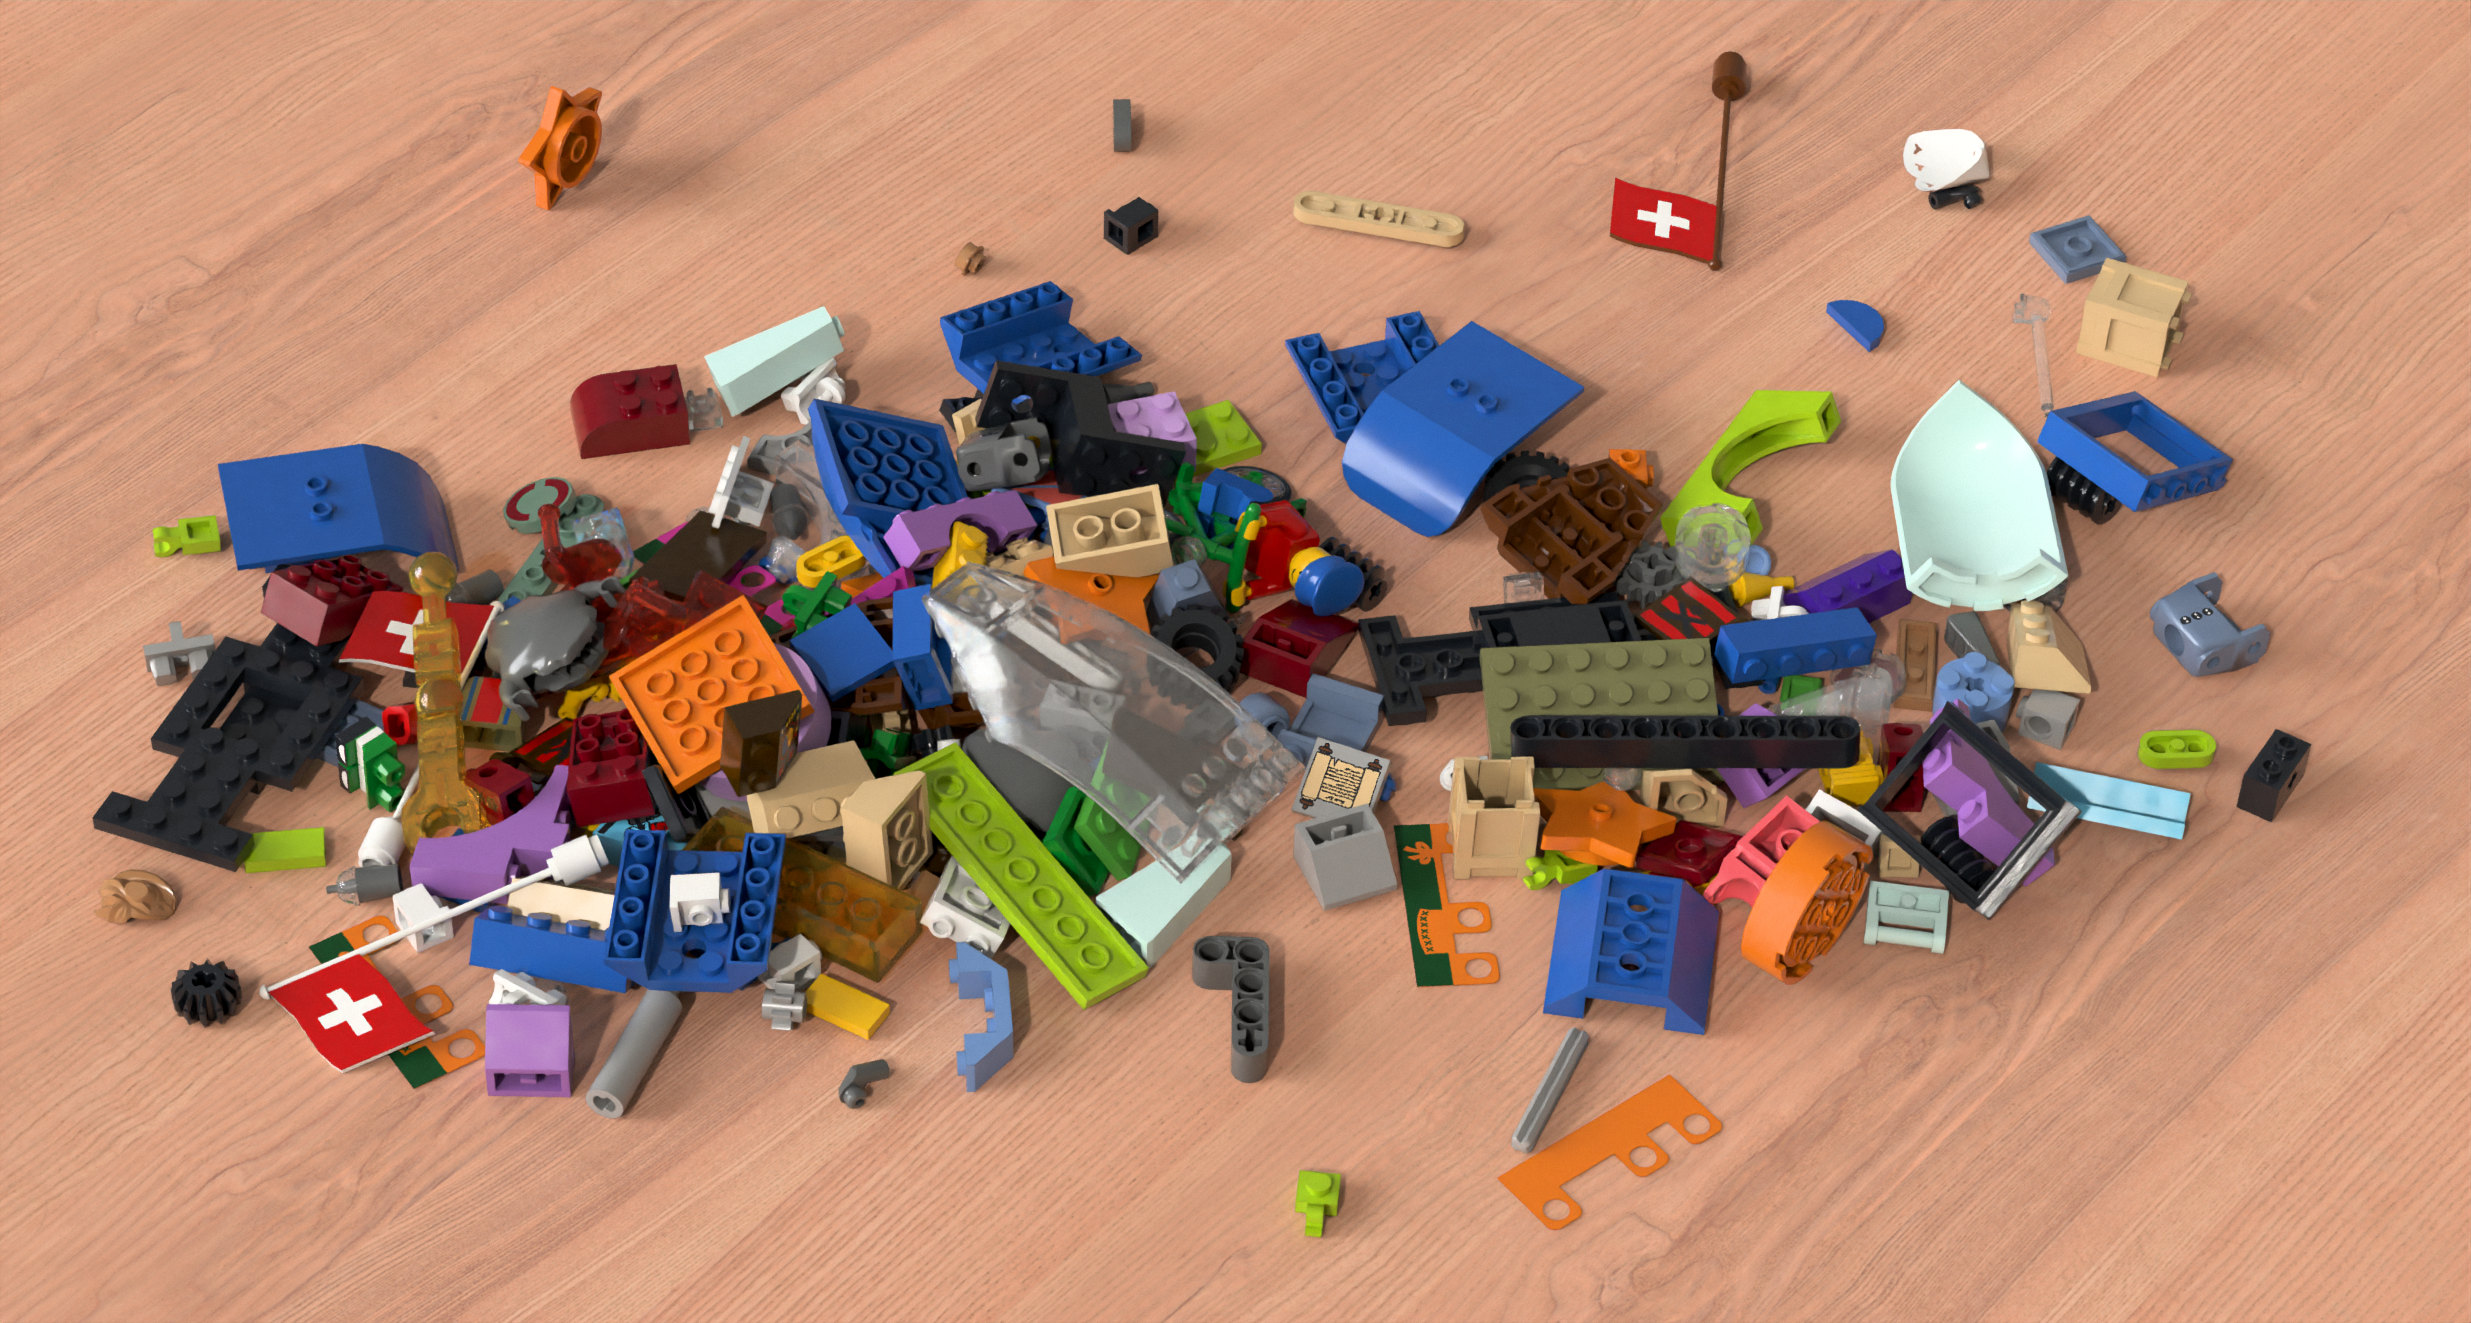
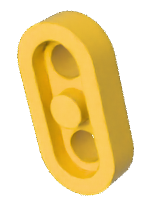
[796,536,866,588]

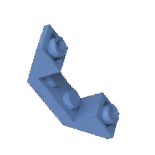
[949,942,1013,1092]

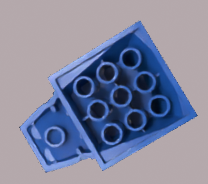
[808,398,968,587]

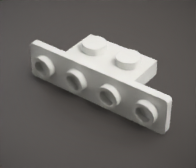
[709,436,774,529]

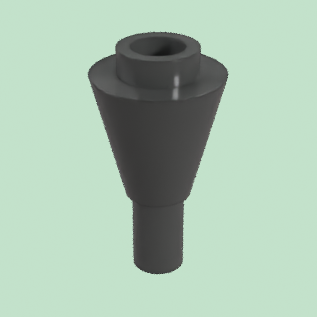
[1102,382,1154,404]

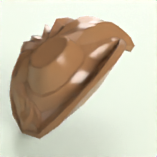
[94,869,177,924]

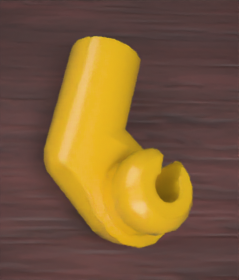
[558,676,609,719]

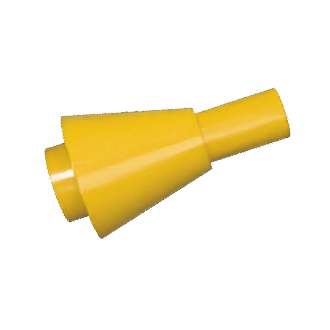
[1726,570,1794,607]

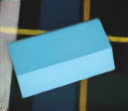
[2027,762,2191,840]

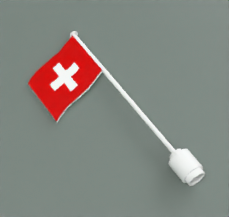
[339,591,504,867]
[259,834,609,1073]

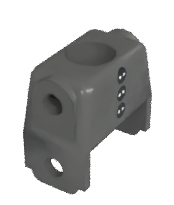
[956,417,1053,491]

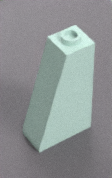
[704,306,845,417]
[1096,831,1232,968]

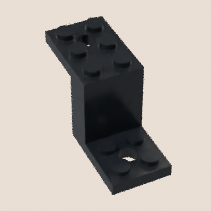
[975,360,1186,508]

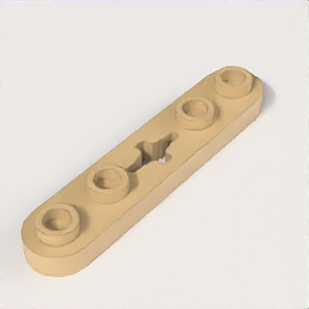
[1293,191,1464,248]

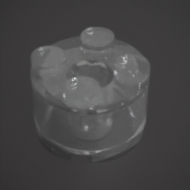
[1675,503,1751,592]

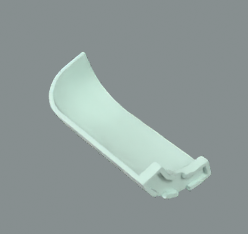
[1890,380,2068,611]

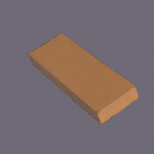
[1894,619,1937,712]

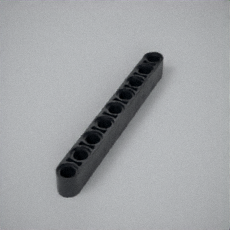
[1510,715,1861,769]

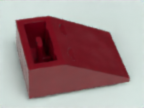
[261,554,403,646]
[1240,599,1358,698]
[566,708,656,827]

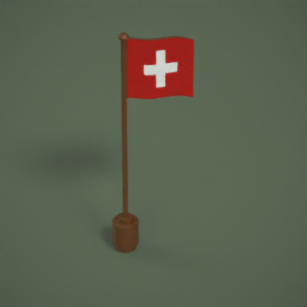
[1610,51,1747,271]

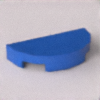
[1826,300,1884,352]

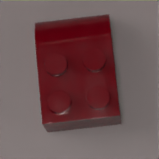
[570,364,690,459]

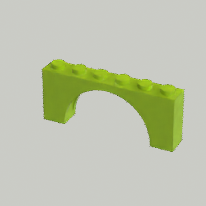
[1660,390,1841,551]

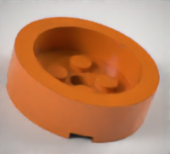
[1741,821,1873,985]

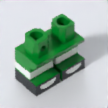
[335,716,405,812]

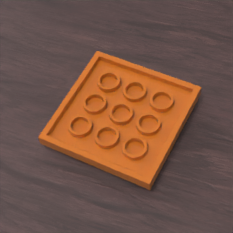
[609,595,815,794]

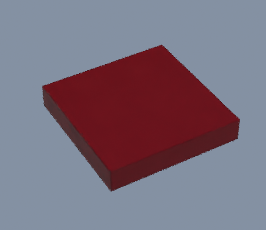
[1636,820,1742,885]

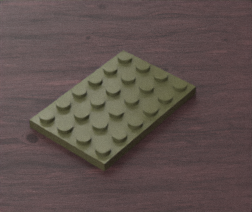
[1479,638,1725,791]

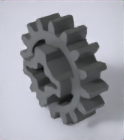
[1613,541,1692,608]

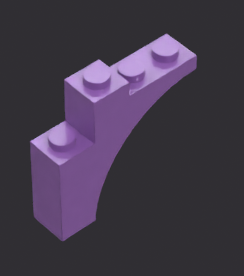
[1922,698,2055,886]
[409,765,571,904]

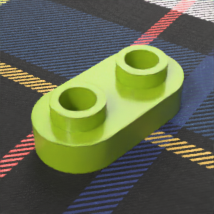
[2137,730,2216,769]

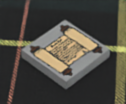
[1291,737,1392,819]

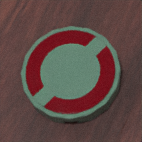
[503,477,577,534]

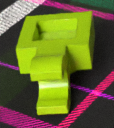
[152,515,221,557]
[1523,850,1598,890]
[1295,1170,1341,1237]

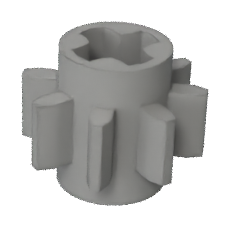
[762,981,807,1031]

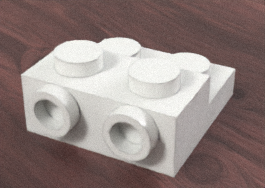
[920,856,1010,959]

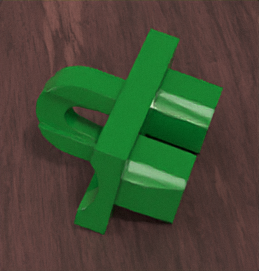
[782,571,852,638]
[860,728,917,779]

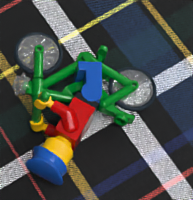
[1163,462,1365,617]

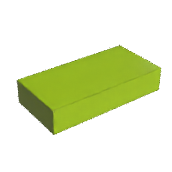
[244,827,326,873]

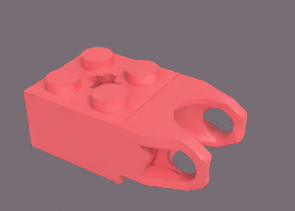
[1703,795,1820,907]

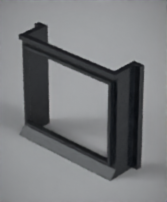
[1857,701,2082,920]

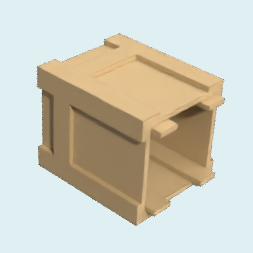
[2076,258,2192,378]
[1448,757,1540,879]

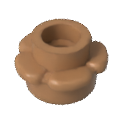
[955,242,986,276]

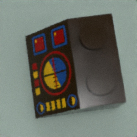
[720,690,802,797]

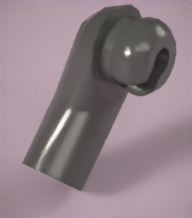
[838,1059,889,1109]

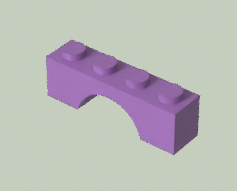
[883,490,1037,572]

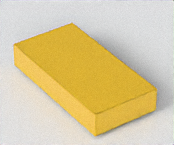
[806,973,890,1040]

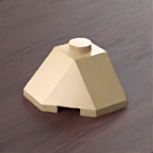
[1639,768,1728,827]

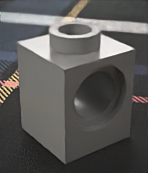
[2016,689,2080,750]

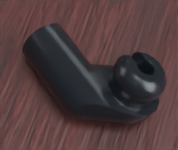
[1928,184,1983,209]

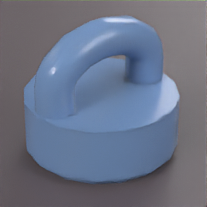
[1734,545,1771,576]

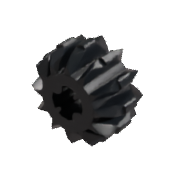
[171,958,242,1028]

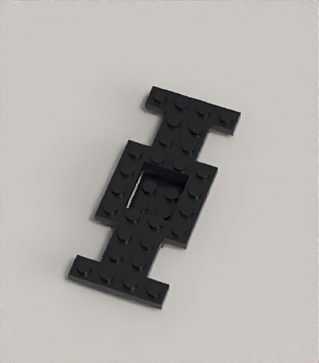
[92,564,365,872]
[1358,580,1763,726]

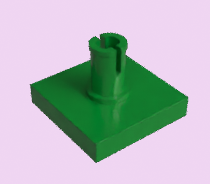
[1041,785,1109,897]

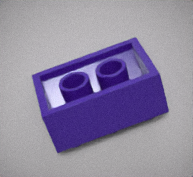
[1783,549,1912,623]

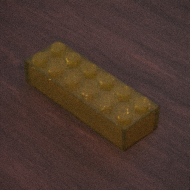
[682,806,922,983]

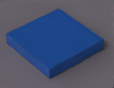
[789,603,895,703]

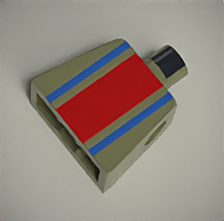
[447,671,526,752]

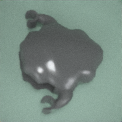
[485,576,627,721]
[962,721,1108,841]

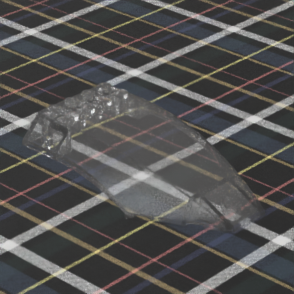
[921,562,1306,884]

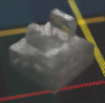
[684,387,723,432]
[1503,572,1544,604]

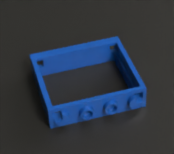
[2037,391,2233,512]

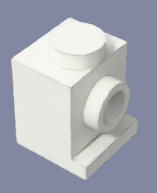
[670,873,731,932]
[393,883,454,953]
[758,934,822,992]

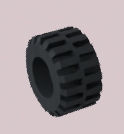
[1144,604,1244,710]

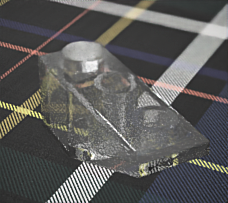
[1768,677,1893,734]

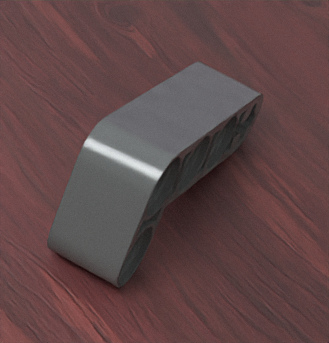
[1192,936,1269,1083]

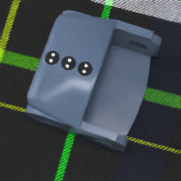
[2150,572,2270,677]

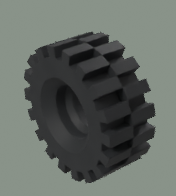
[1483,451,1570,503]

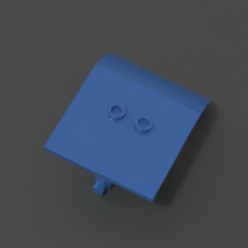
[1342,321,1584,537]
[218,444,459,574]

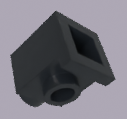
[1103,197,1158,255]

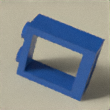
[893,584,953,711]

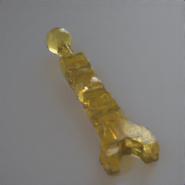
[401,552,488,857]

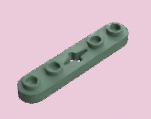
[498,494,605,603]

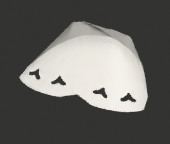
[1903,129,1990,191]

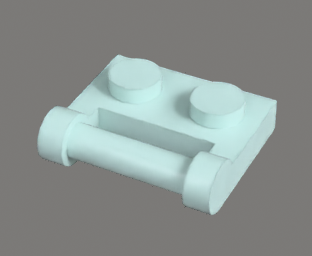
[1863,881,1949,954]

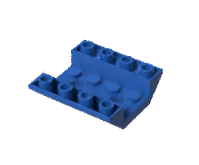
[940,281,1142,404]
[1285,311,1440,444]
[603,829,786,993]
[1543,869,1719,1035]

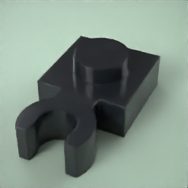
[909,725,954,758]

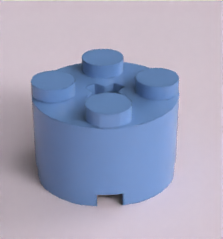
[1932,652,2014,733]

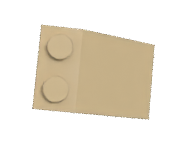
[1046,484,1174,578]

